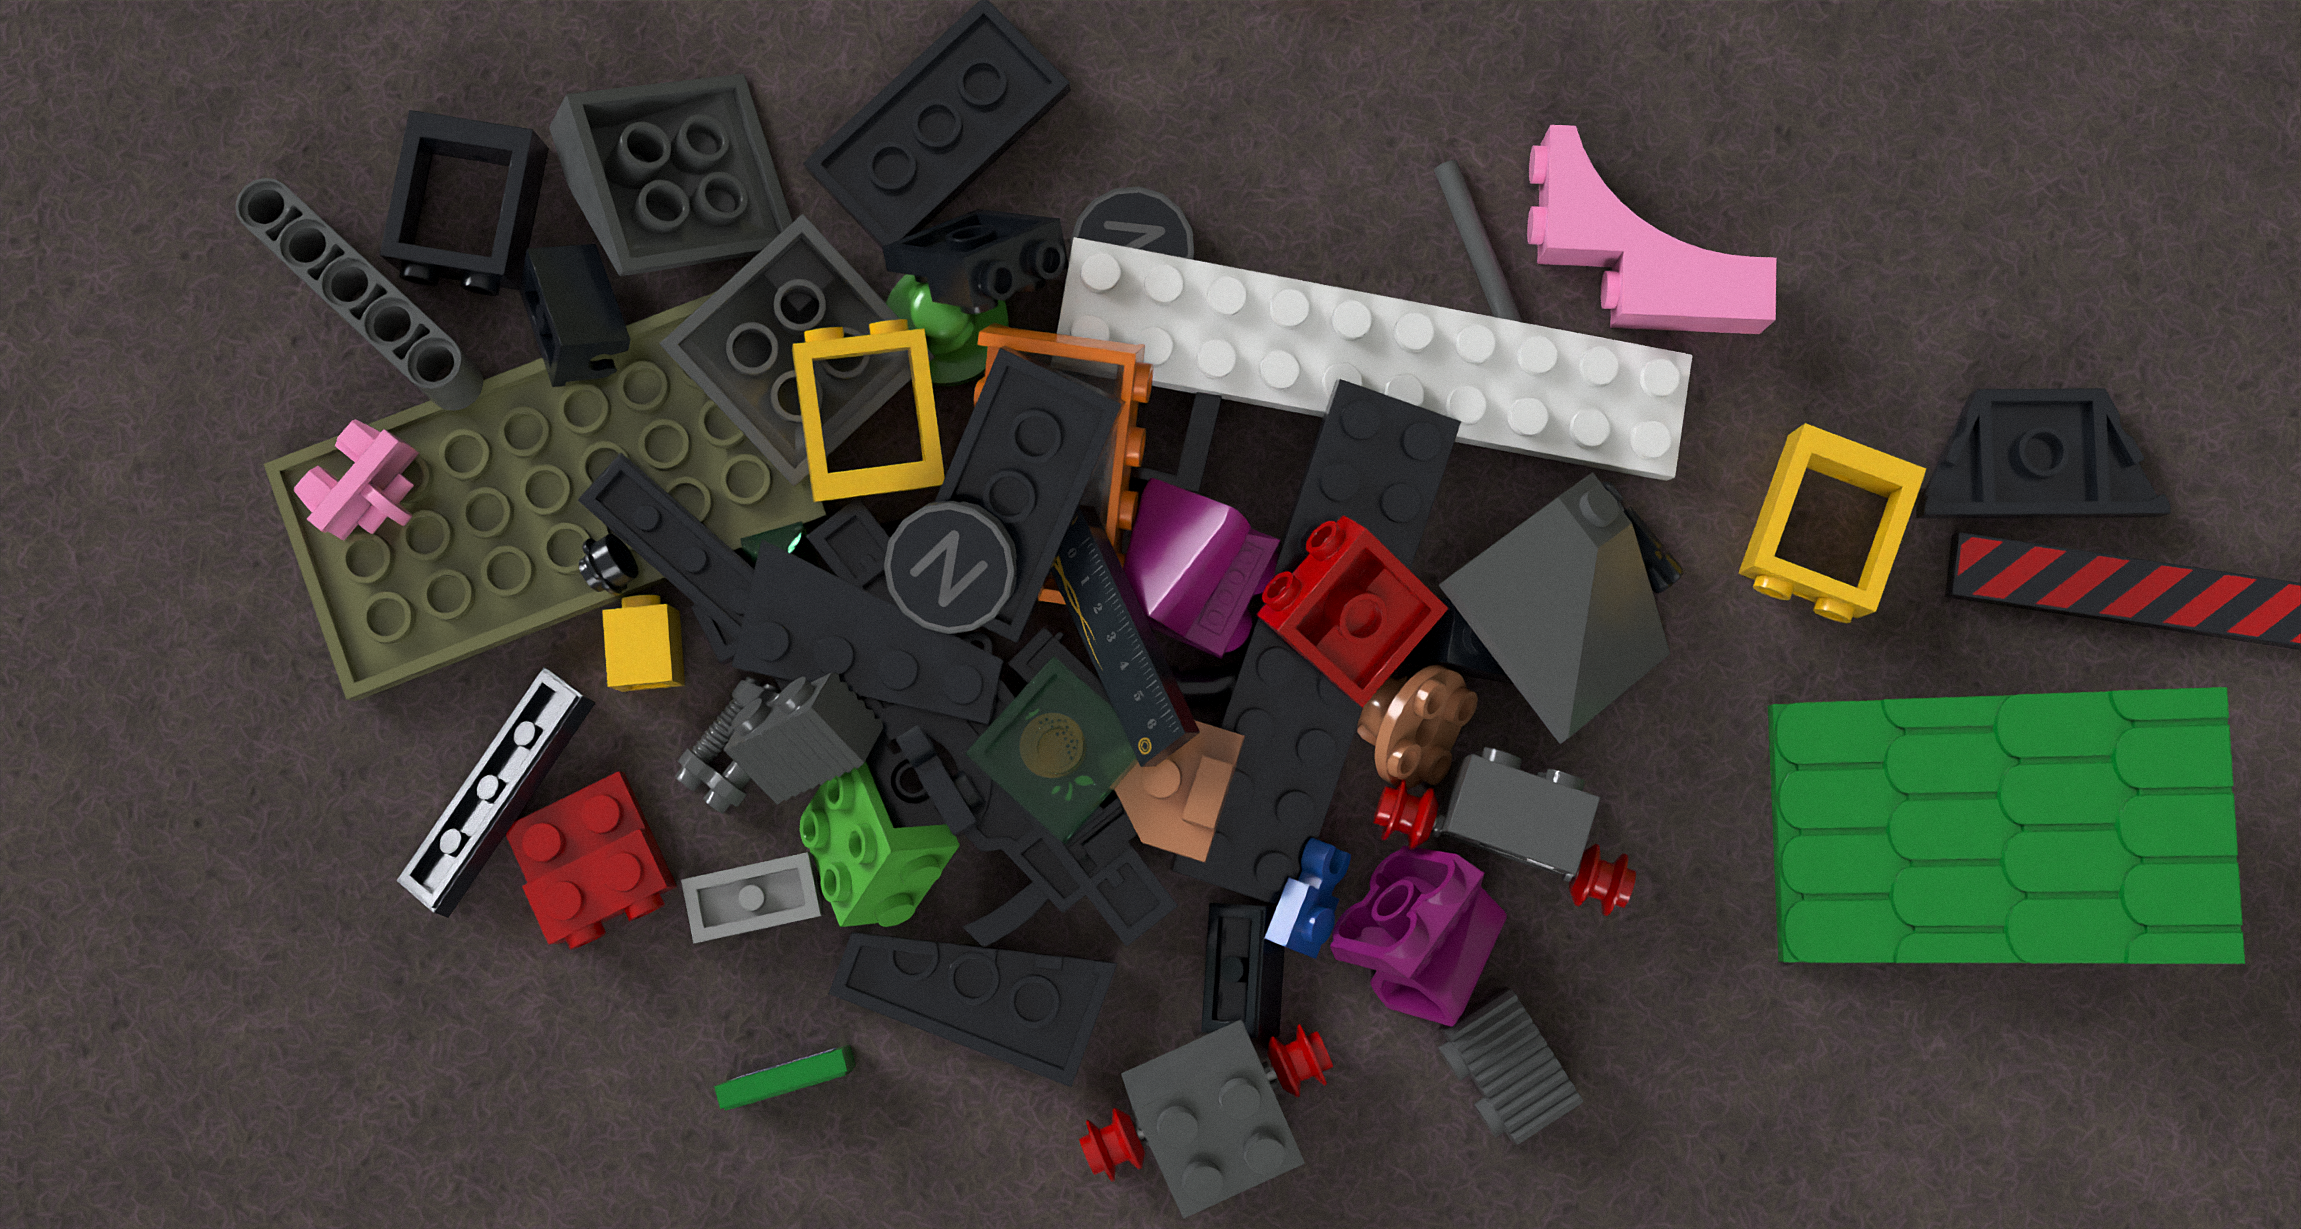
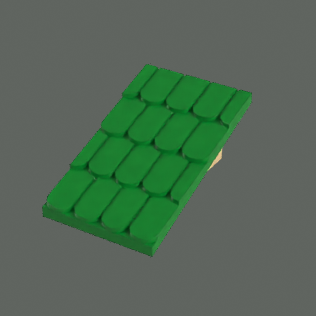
[1768,687,2245,964]

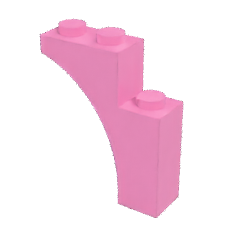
[1527,125,1777,334]

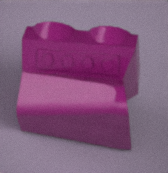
[1123,478,1280,659]
[1330,845,1507,1027]

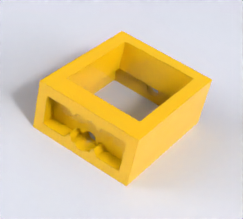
[792,319,945,503]
[1738,423,1926,623]

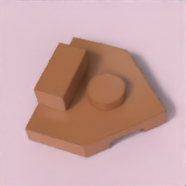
[1099,721,1245,863]

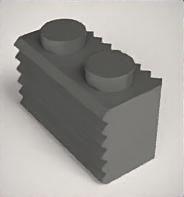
[723,672,883,805]
[1438,986,1583,1145]

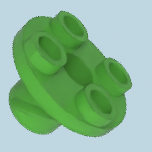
[886,274,1009,386]

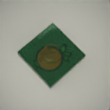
[965,656,1138,844]

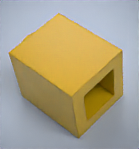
[602,595,685,692]

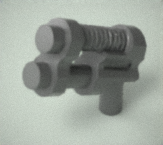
[674,677,780,814]

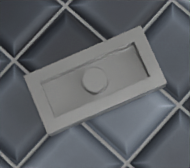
[681,852,824,944]

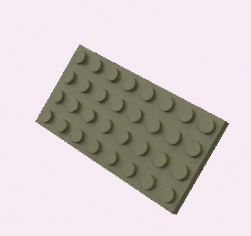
[264,291,830,701]

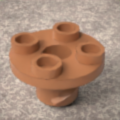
[1357,664,1478,789]

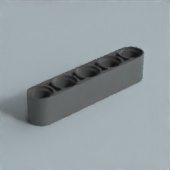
[235,178,484,411]

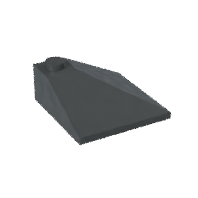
[549,73,793,277]
[659,214,935,487]
[1439,472,1670,744]

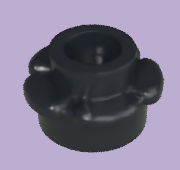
[578,534,638,595]

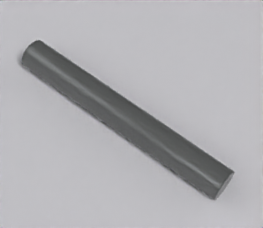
[1434,160,1523,322]

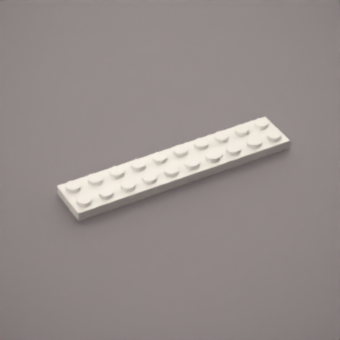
[1051,237,1692,481]

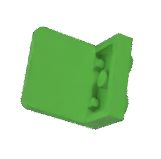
[800,761,960,927]

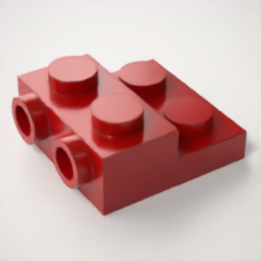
[1257,515,1449,708]
[506,771,677,950]

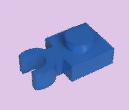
[1265,837,1351,959]

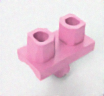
[294,419,419,541]

